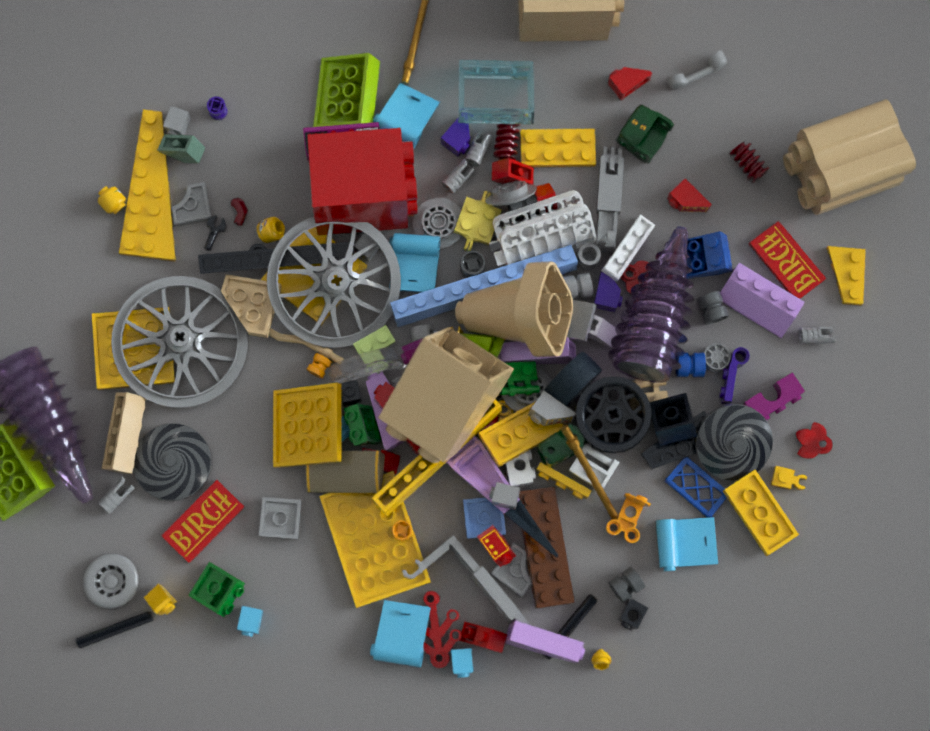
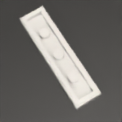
[601,214,655,282]

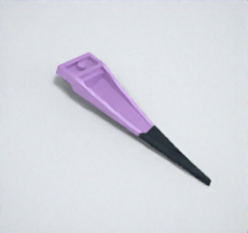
[446,436,558,558]

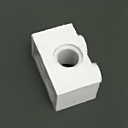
[505,449,536,487]

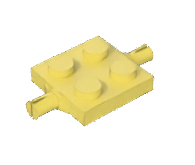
[454,191,501,251]

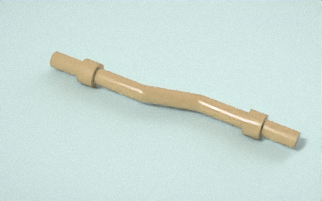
[268,328,345,366]

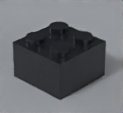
[650,393,698,446]

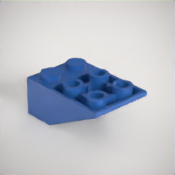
[667,231,733,281]

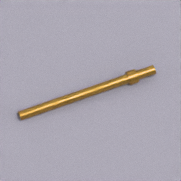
[401,0,429,85]
[561,425,618,519]

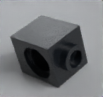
[341,380,362,406]
[618,598,648,631]

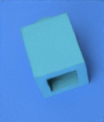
[237,606,263,637]
[451,648,473,678]

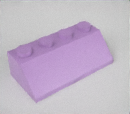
[720,263,805,338]

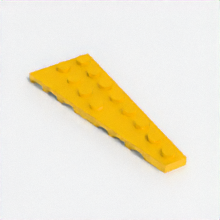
[119,109,176,261]

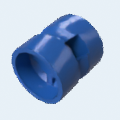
[675,352,706,377]

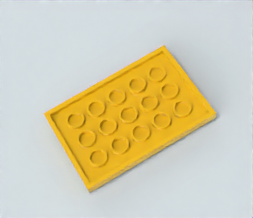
[319,471,431,608]

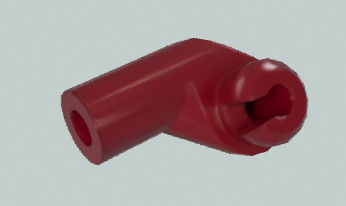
[231,198,248,226]

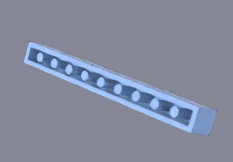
[390,245,578,328]

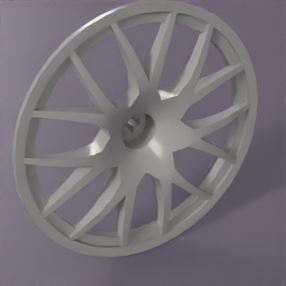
[267,216,401,348]
[111,276,248,408]

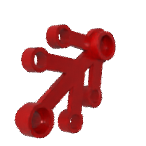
[423,591,462,668]

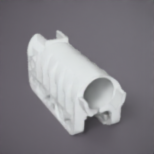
[489,190,597,266]

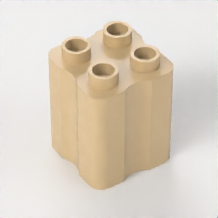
[783,99,916,215]

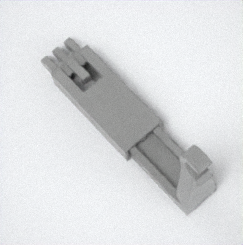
[596,146,624,253]
[402,535,528,624]

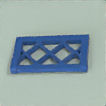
[664,457,727,518]

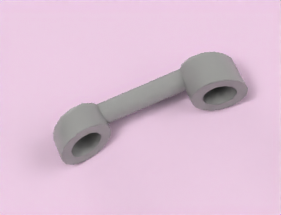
[666,50,727,89]

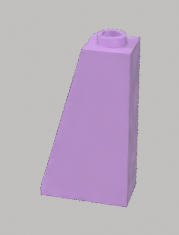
[498,337,576,364]
[366,372,405,452]
[505,621,585,663]

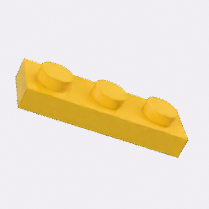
[536,462,592,500]

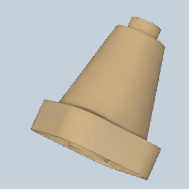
[455,261,573,357]

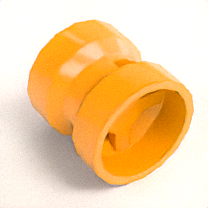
[306,353,332,379]
[392,520,412,541]

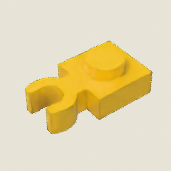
[771,466,807,490]

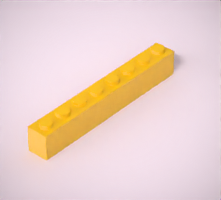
[372,400,502,516]

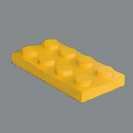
[520,129,596,167]
[478,401,563,467]
[723,470,799,556]

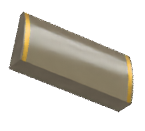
[306,451,385,493]

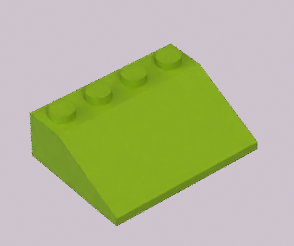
[313,53,380,127]
[0,421,55,521]

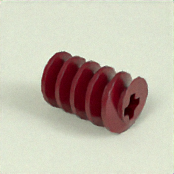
[493,120,520,160]
[729,142,770,183]

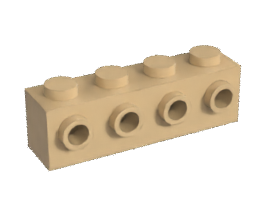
[101,392,146,474]

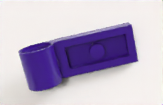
[719,347,750,404]

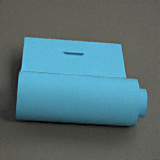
[373,83,440,148]
[389,233,440,293]
[656,517,718,572]
[370,600,431,668]

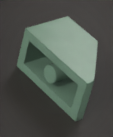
[158,134,205,164]

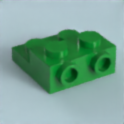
[344,404,382,446]
[188,562,245,617]

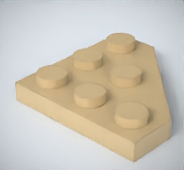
[221,274,282,338]

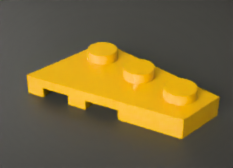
[826,246,865,306]

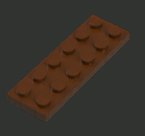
[519,487,575,609]

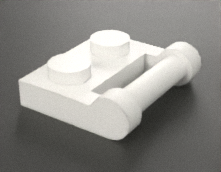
[569,442,620,489]

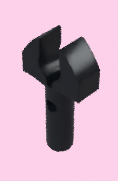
[204,215,227,251]

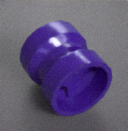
[207,96,228,120]

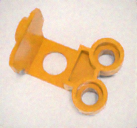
[606,493,651,544]

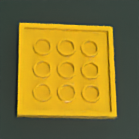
[261,227,367,326]
[92,307,175,390]
[273,383,342,468]

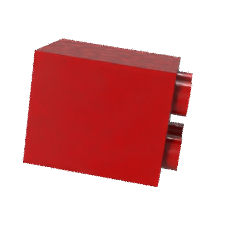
[307,128,418,235]

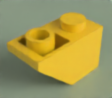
[144,584,177,615]

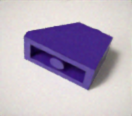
[441,110,470,157]
[594,267,623,312]

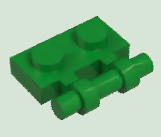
[500,361,540,397]

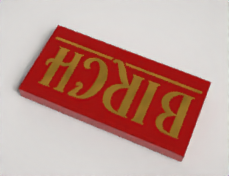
[749,221,826,299]
[162,480,245,563]

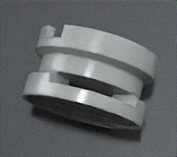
[703,343,731,372]

